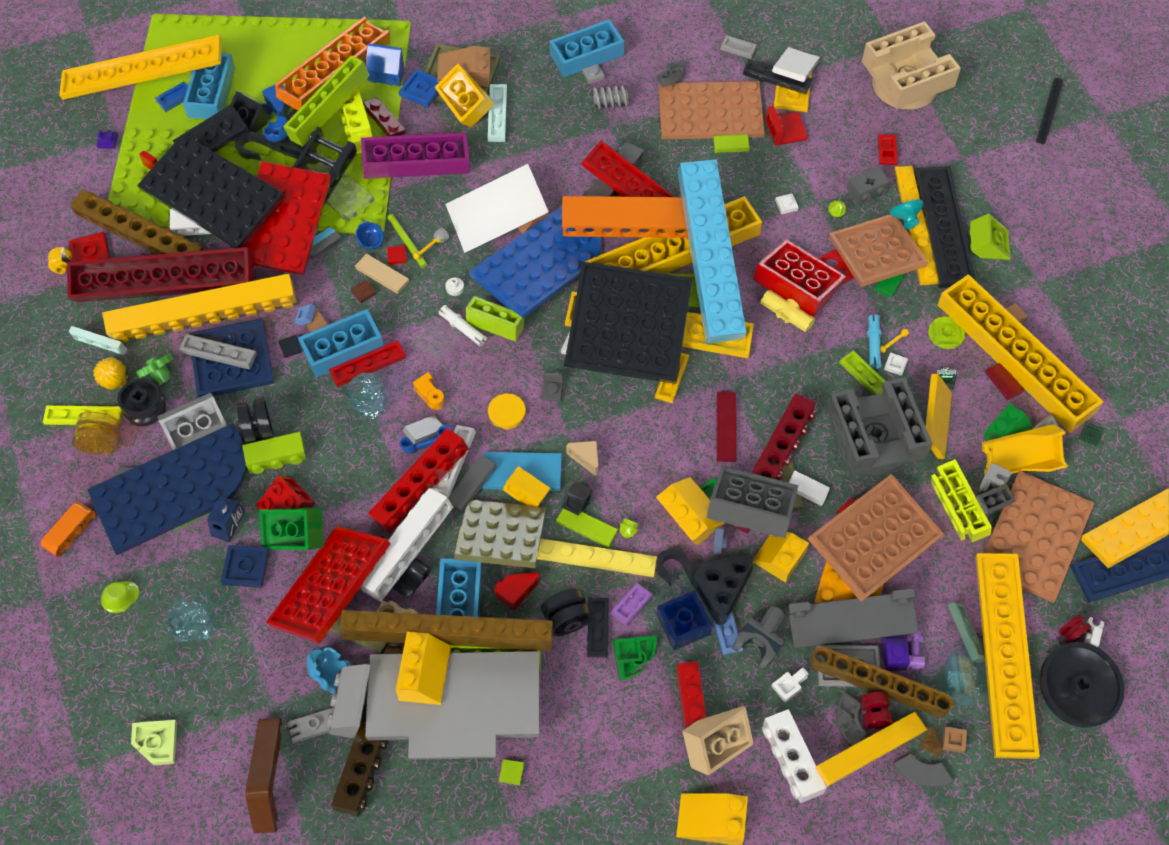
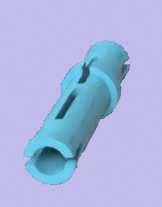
[867,315,882,368]

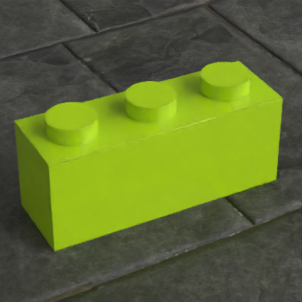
[466,296,524,342]
[242,432,307,474]

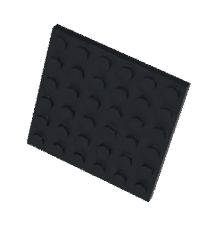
[564,261,692,384]

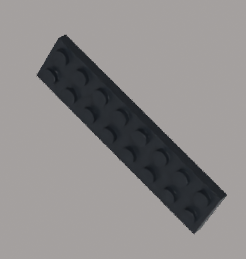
[914,166,976,288]

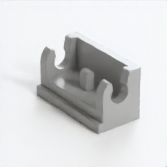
[976,463,1012,496]

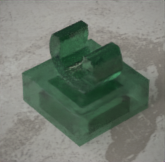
[936,366,957,389]

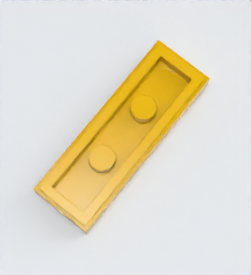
[655,353,689,403]

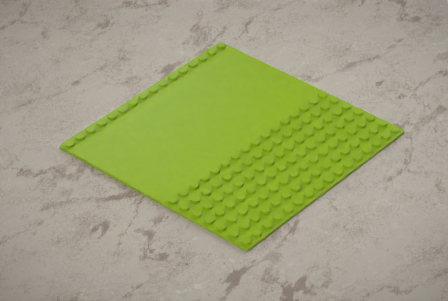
[107,14,411,234]

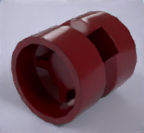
[860,692,893,729]

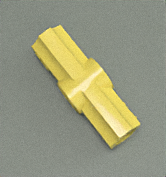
[760,290,815,332]

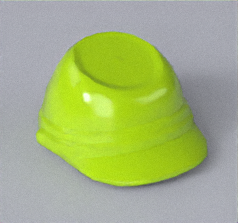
[101,581,139,613]

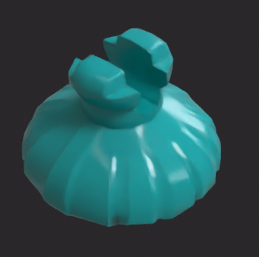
[890,199,923,230]

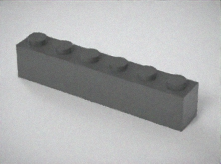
[582,142,644,197]

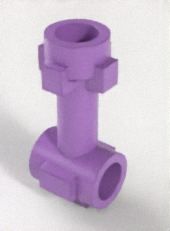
[907,631,925,670]

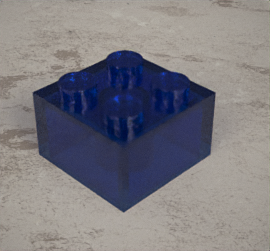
[656,591,712,650]

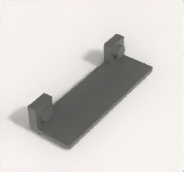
[788,588,918,648]

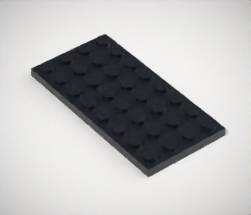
[137,134,286,248]

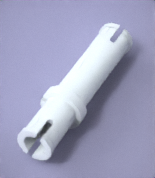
[439,305,487,346]

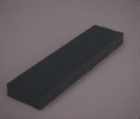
[743,59,812,94]

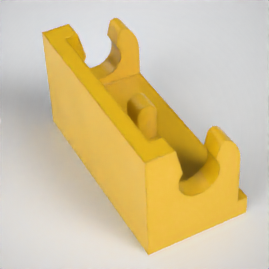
[503,466,550,506]

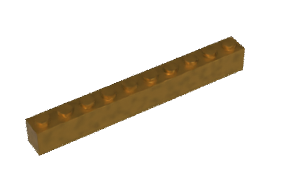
[339,610,553,651]

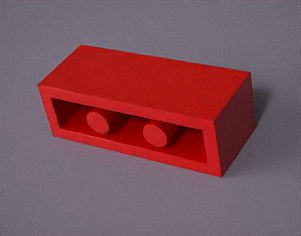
[676,662,706,729]

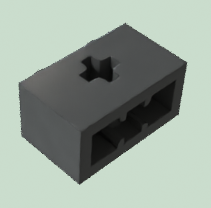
[847,167,890,204]

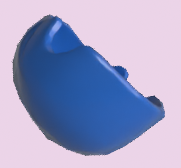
[263,116,288,142]
[356,221,384,250]

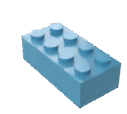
[550,19,624,77]
[183,54,235,119]
[298,309,384,378]
[436,558,483,617]

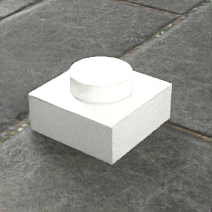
[775,194,798,214]

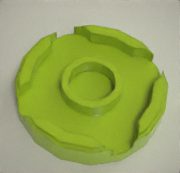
[928,316,965,349]

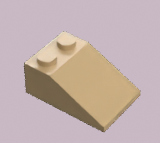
[682,706,754,775]

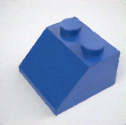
[366,43,405,86]

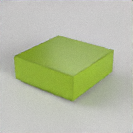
[499,759,524,785]

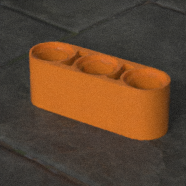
[41,502,96,557]

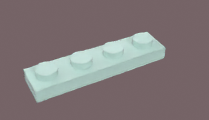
[488,84,507,142]

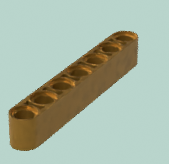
[810,647,954,718]

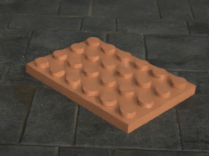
[658,81,765,139]
[984,470,1094,603]
[808,474,944,602]

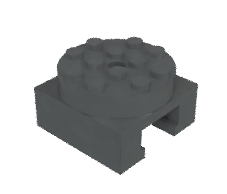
[827,377,932,476]

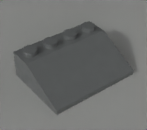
[707,466,799,538]

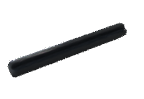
[1036,78,1063,144]

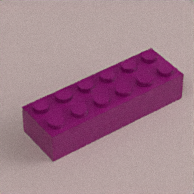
[361,133,469,179]

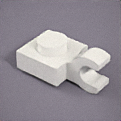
[1083,617,1104,647]
[771,668,809,702]

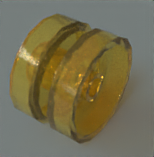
[72,412,121,455]

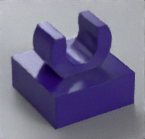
[96,130,118,149]

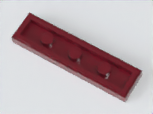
[717,392,736,462]

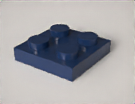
[221,545,269,588]

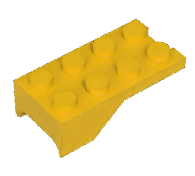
[982,424,1068,475]

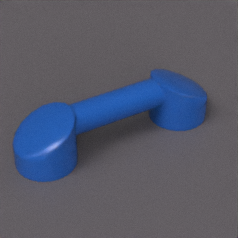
[400,425,452,453]

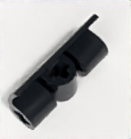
[381,536,431,598]

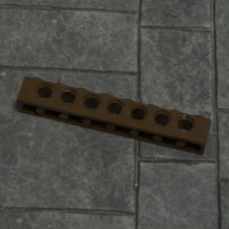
[331,645,404,817]

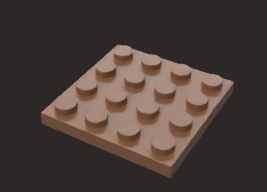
[829,215,928,287]

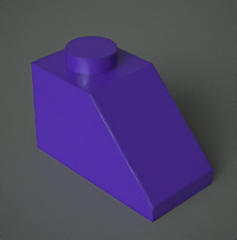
[881,635,910,671]

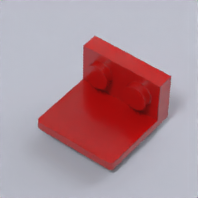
[765,105,808,146]
[256,476,315,510]

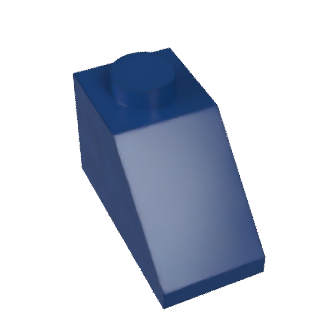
[262,84,290,117]

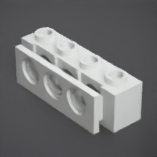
[762,709,827,803]

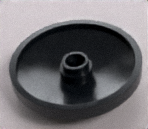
[1039,642,1124,728]

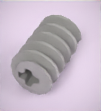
[593,85,629,109]

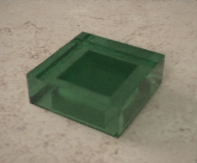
[1078,421,1104,446]

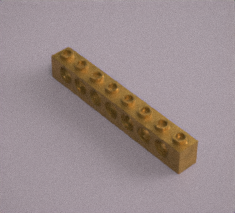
[70,190,203,255]

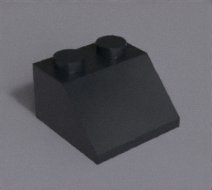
[230,91,274,133]

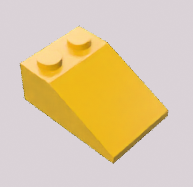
[435,64,495,128]
[676,794,748,845]

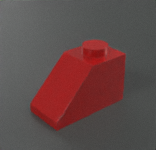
[494,573,540,611]

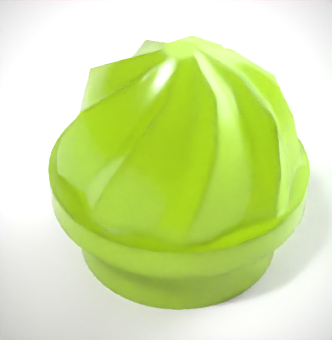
[828,200,846,217]
[619,518,639,538]

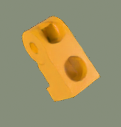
[413,372,445,410]

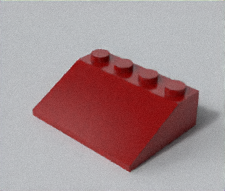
[752,239,846,317]

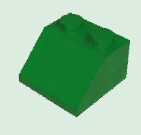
[983,403,1033,441]

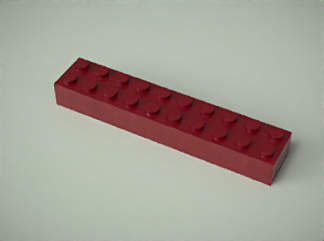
[67,247,255,303]

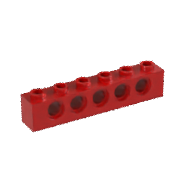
[368,428,469,534]

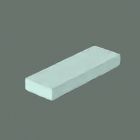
[69,326,127,355]

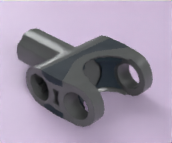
[732,606,785,669]

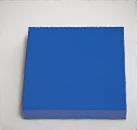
[399,69,439,108]

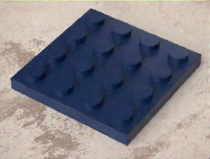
[189,318,274,398]

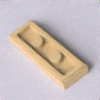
[355,254,409,294]

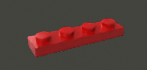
[329,340,406,387]

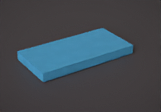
[482,452,562,491]

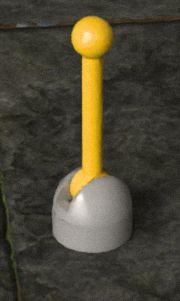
[413,228,449,260]

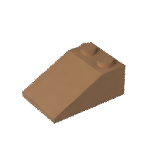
[437,46,490,87]

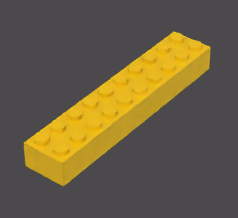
[585,196,762,274]
[102,274,297,343]
[938,274,1104,433]

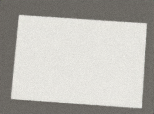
[446,164,548,253]

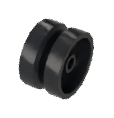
[117,378,166,427]
[236,398,274,444]
[541,588,593,637]

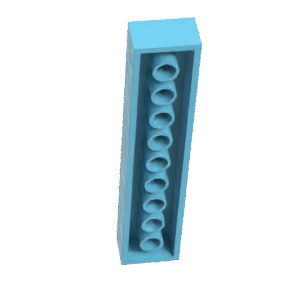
[678,160,746,344]

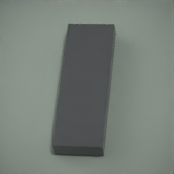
[448,455,497,513]

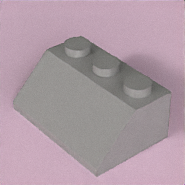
[157,393,227,450]
[326,664,370,738]

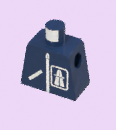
[207,496,246,542]

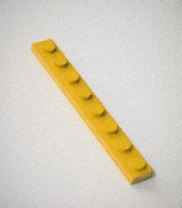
[894,166,938,285]

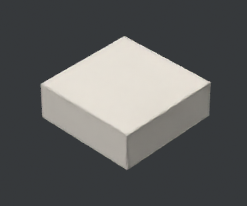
[884,353,908,376]

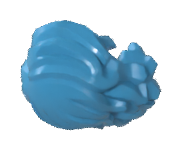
[307,646,353,694]

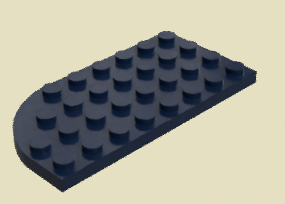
[87,423,247,555]

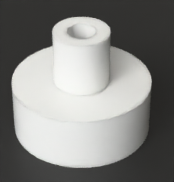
[446,278,464,296]

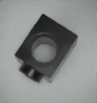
[561,482,593,516]

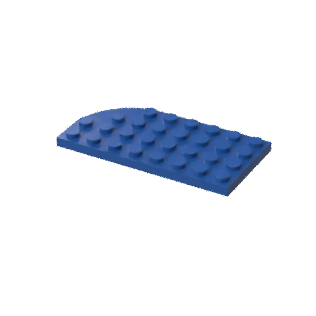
[469,206,601,318]

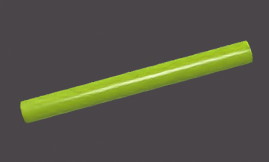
[387,214,428,268]

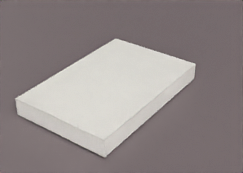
[772,47,820,82]

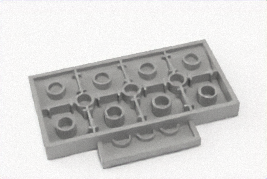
[365,652,540,760]

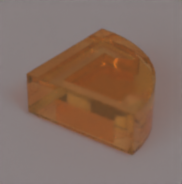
[919,728,942,758]

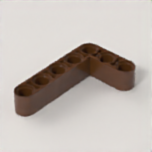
[246,718,282,834]

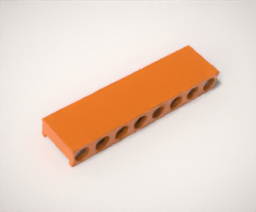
[275,17,391,110]
[562,196,688,238]

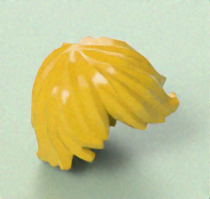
[93,357,128,390]

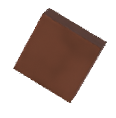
[350,279,376,304]

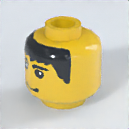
[48,247,72,274]

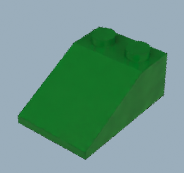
[259,508,324,550]

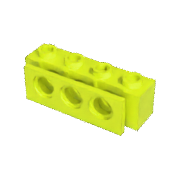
[338,89,373,154]
[931,460,992,543]

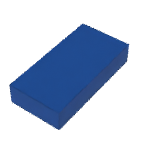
[155,81,188,113]

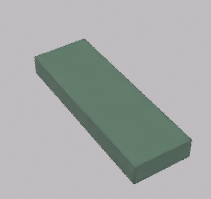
[948,602,985,663]

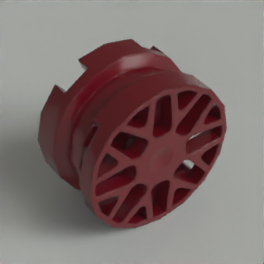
[1058,614,1092,643]

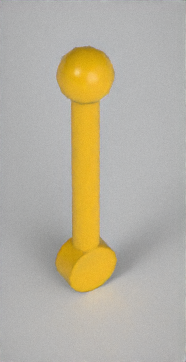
[880,329,909,353]

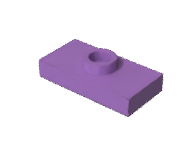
[611,583,653,626]

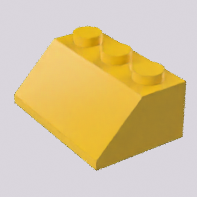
[656,477,725,546]
[396,632,451,705]

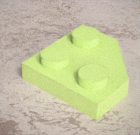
[131,720,177,765]

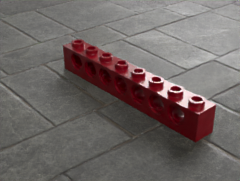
[726,393,817,534]

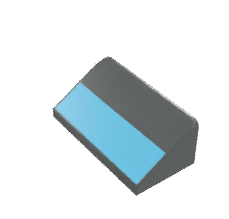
[309,226,342,260]

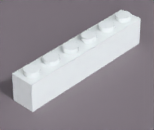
[361,488,453,602]

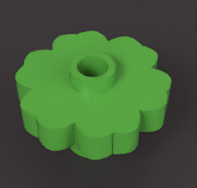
[136,353,173,385]

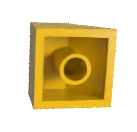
[753,532,809,583]

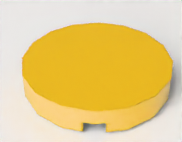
[488,393,526,429]

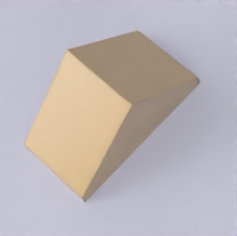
[566,441,598,476]

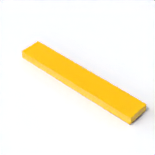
[815,712,927,787]

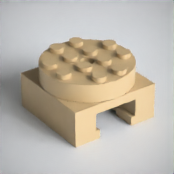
[862,21,961,109]

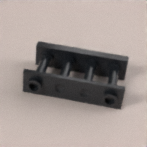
[293,127,357,206]

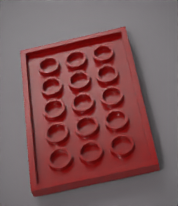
[243,161,332,276]
[266,526,391,644]

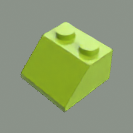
[969,213,1010,260]

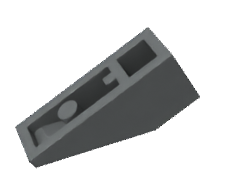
[976,484,1016,515]

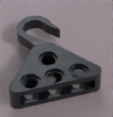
[236,109,318,165]
[656,549,753,625]

